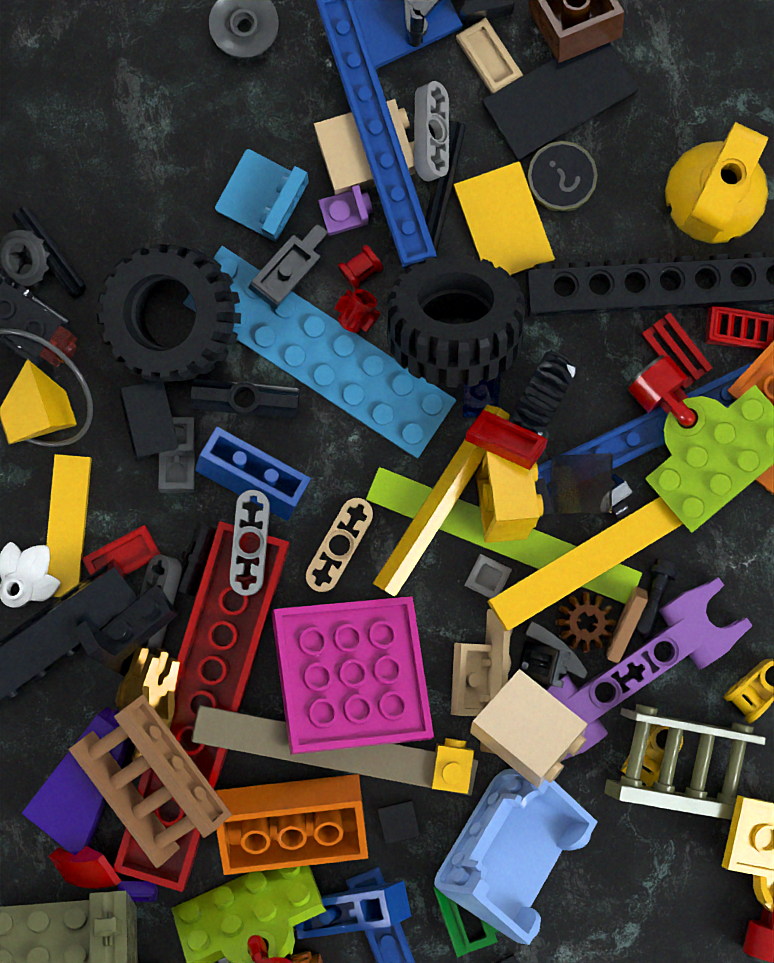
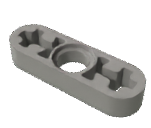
[414,81,449,181]
[230,490,270,596]

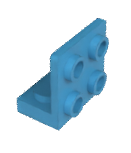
[215,149,309,243]

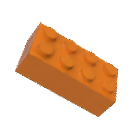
[215,774,368,875]

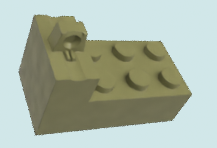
[0,890,138,963]

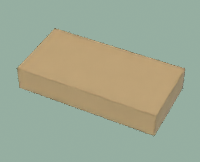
[456,17,523,94]

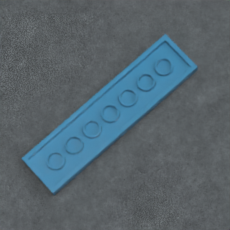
[183,246,456,460]

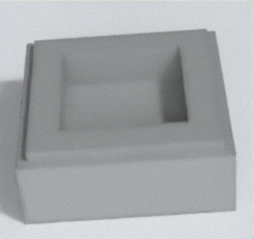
[464,554,512,599]

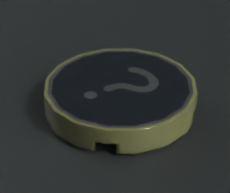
[527,141,598,212]

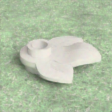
[0,542,61,608]

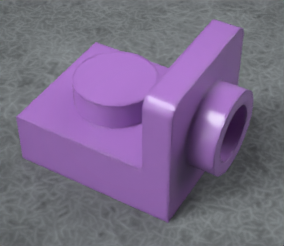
[318,184,373,236]

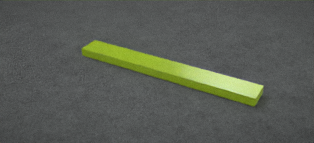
[366,467,642,605]

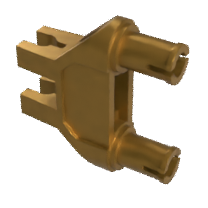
[115,645,180,761]

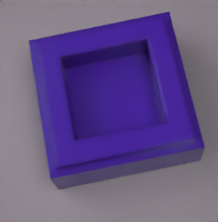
[118,881,159,902]

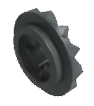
[0,229,50,286]

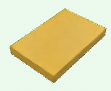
[453,161,555,277]

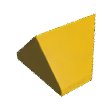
[0,359,77,445]

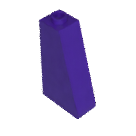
[22,706,131,855]

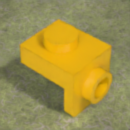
[431,738,474,794]

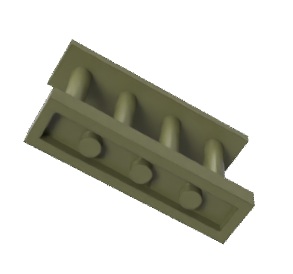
[604,704,766,820]

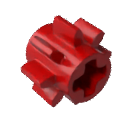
[334,289,381,333]

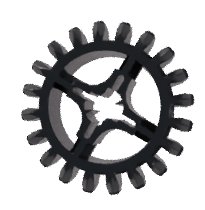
[508,350,577,435]

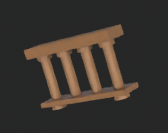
[68,695,232,868]

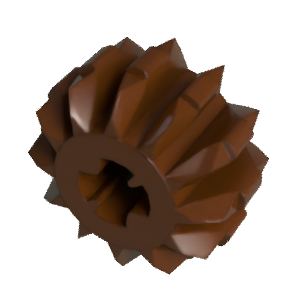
[555,592,616,653]

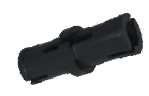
[177,522,217,596]

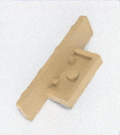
[451,609,513,754]

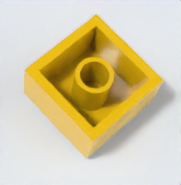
[476,451,543,543]

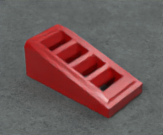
[705,306,774,350]

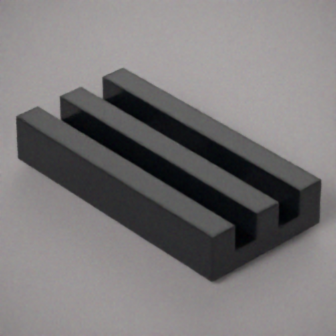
[518,642,571,688]

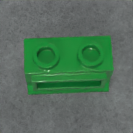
[433,883,500,958]

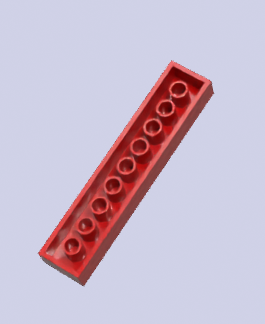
[113,521,291,892]

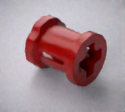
[337,245,384,290]

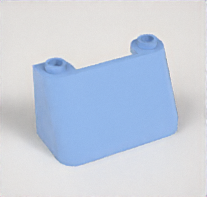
[434,769,597,945]

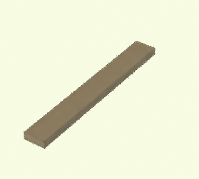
[191,705,478,796]

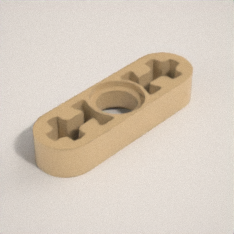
[306,498,373,592]

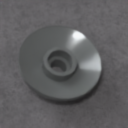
[209,0,279,58]

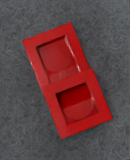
[48,846,121,889]

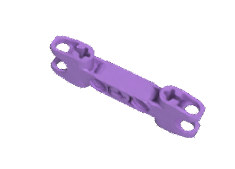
[544,577,752,761]

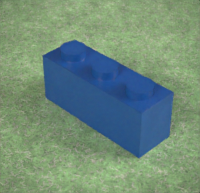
[195,427,311,521]

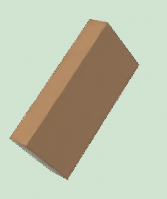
[606,586,648,664]

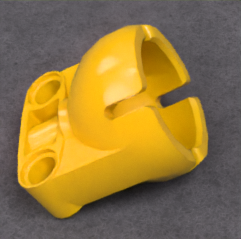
[665,122,769,244]

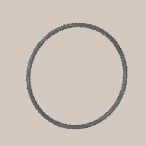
[0,328,93,447]

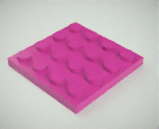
[271,596,434,755]

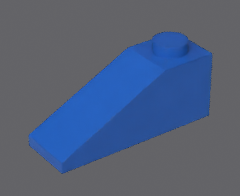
[295,880,411,939]

